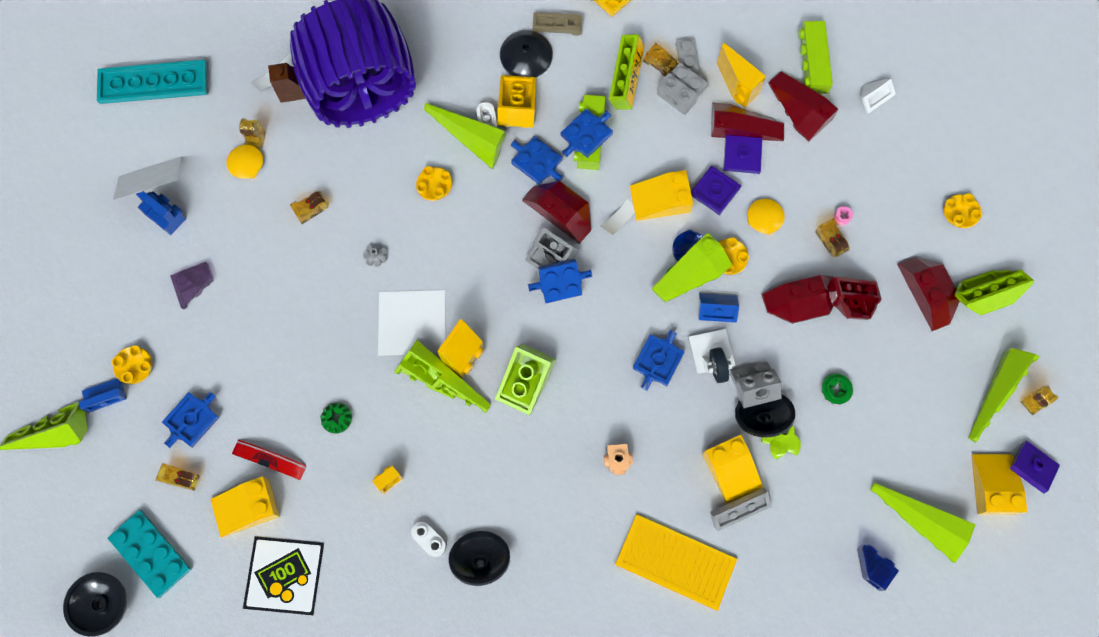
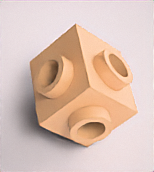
[604,444,633,475]

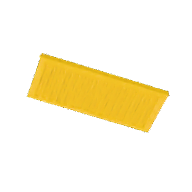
[615,514,737,611]

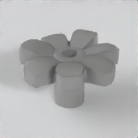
[363,244,387,267]

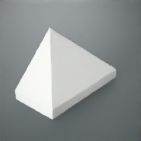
[861,78,896,113]

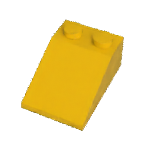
[717,43,766,108]
[497,75,536,128]
[630,170,693,221]
[437,319,484,378]
[702,435,763,505]
[971,454,1028,515]
[210,476,280,538]

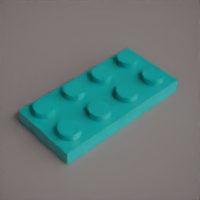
[107,510,192,598]

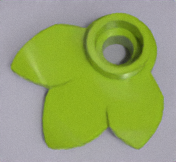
[761,425,801,459]

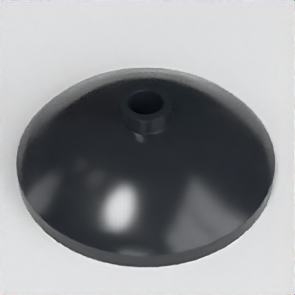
[500,30,553,77]
[735,394,795,438]
[448,531,510,586]
[63,572,127,637]

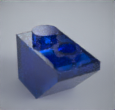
[857,544,899,591]

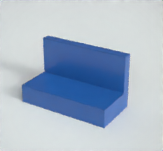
[698,293,739,323]
[79,378,126,413]

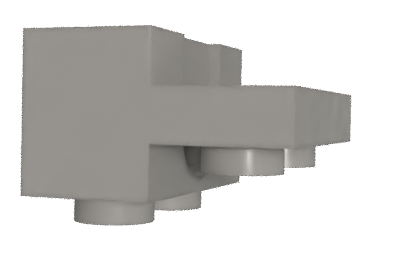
[657,63,708,115]
[525,227,579,269]
[730,362,782,408]

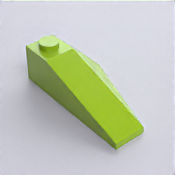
[651,233,732,303]
[0,402,88,450]

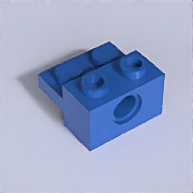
[136,191,186,236]

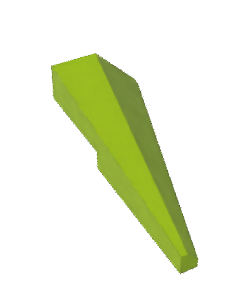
[424,103,506,169]
[394,340,491,413]
[968,348,1040,443]
[870,483,976,563]

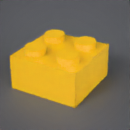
[372,465,403,494]

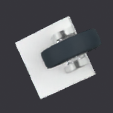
[688,329,735,383]

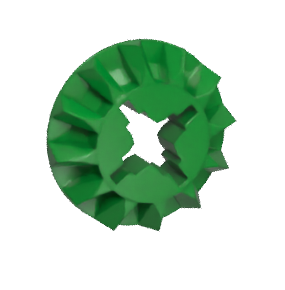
[821,374,853,405]
[320,402,352,434]

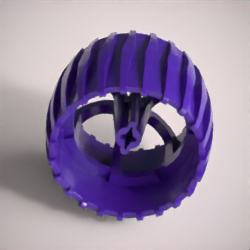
[290,0,416,128]

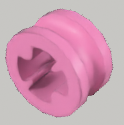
[834,206,853,225]

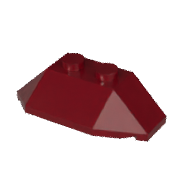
[522,181,591,244]
[897,257,960,332]
[761,275,834,324]
[827,277,882,320]

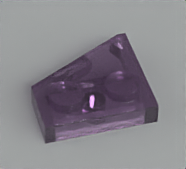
[170,262,214,310]

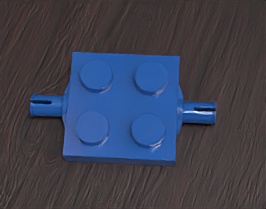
[561,109,613,158]
[511,136,563,185]
[528,259,593,303]
[633,330,685,391]
[162,392,219,448]

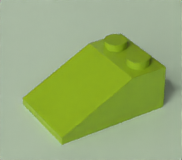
[495,344,556,416]

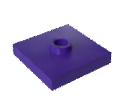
[723,135,762,174]
[691,165,741,216]
[1010,440,1060,494]

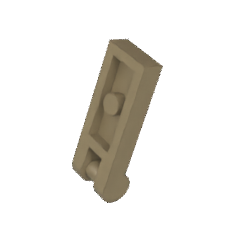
[532,12,583,36]

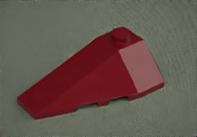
[768,71,839,142]
[711,103,784,141]

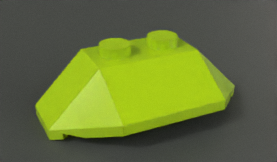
[955,269,1034,316]

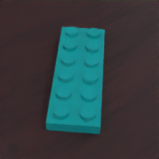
[97,60,207,104]

